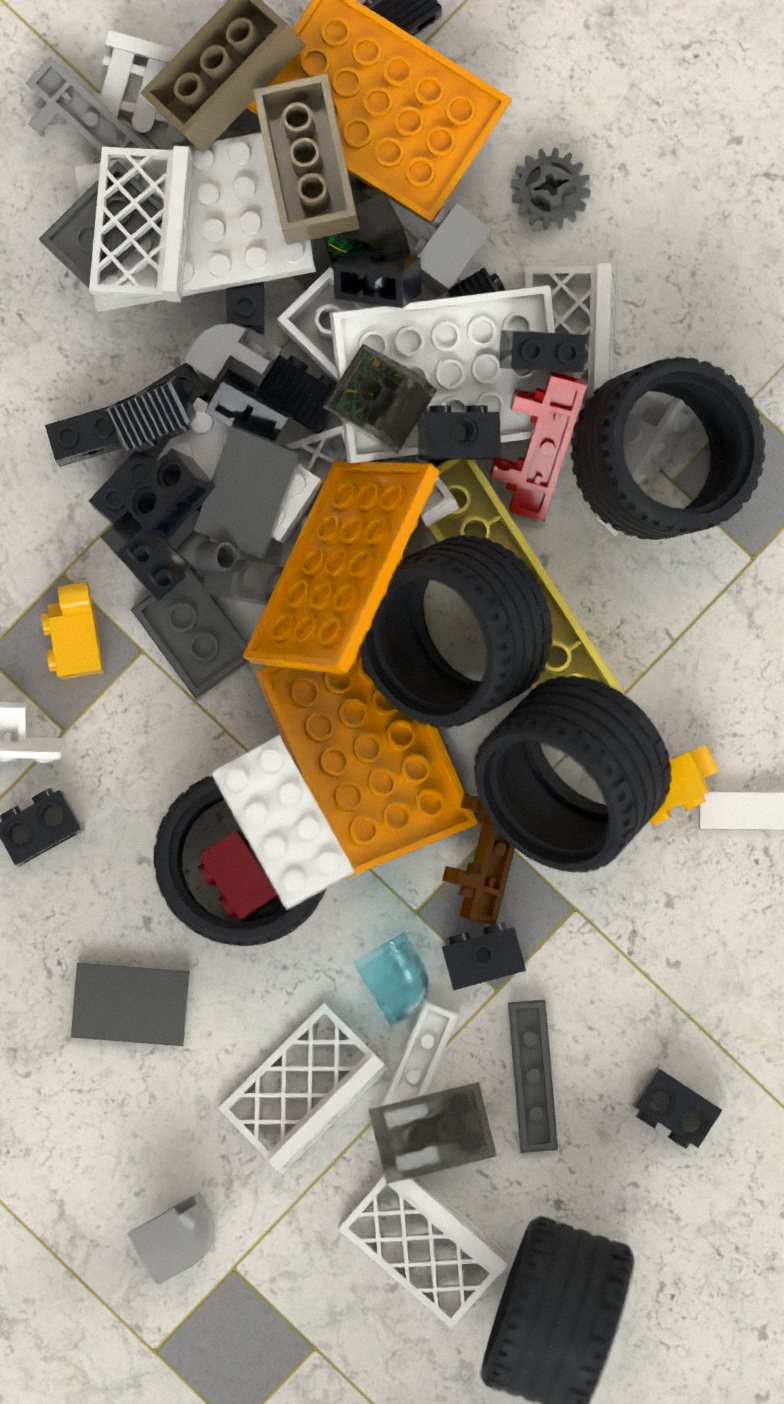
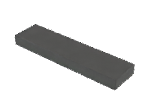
[508,999,558,1153]

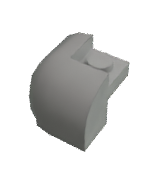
[183,324,282,387]
[128,1192,215,1285]

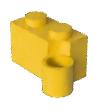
[41,581,105,680]
[649,744,719,826]

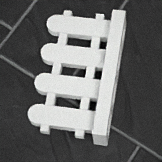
[93,30,235,144]

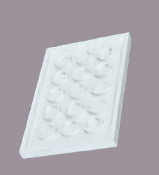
[75,132,316,312]
[330,285,560,463]

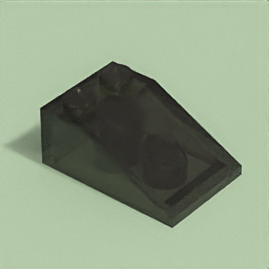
[368,1082,497,1184]

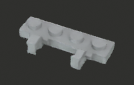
[25,56,150,164]

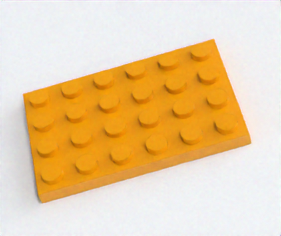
[247,0,512,225]
[242,461,440,674]
[255,649,478,881]

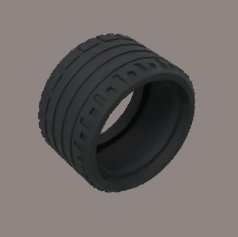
[570,357,766,540]
[359,535,553,728]
[473,675,672,873]
[153,776,326,946]
[480,1216,634,1404]

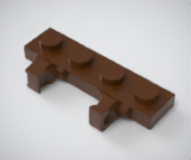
[442,793,515,925]

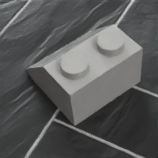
[409,203,493,297]

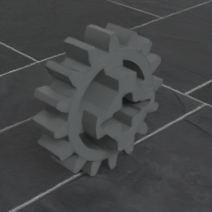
[511,148,591,230]

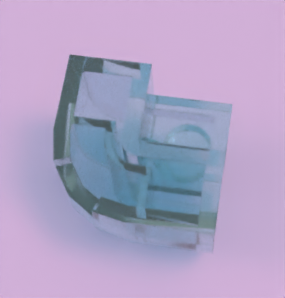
[353,932,429,1027]

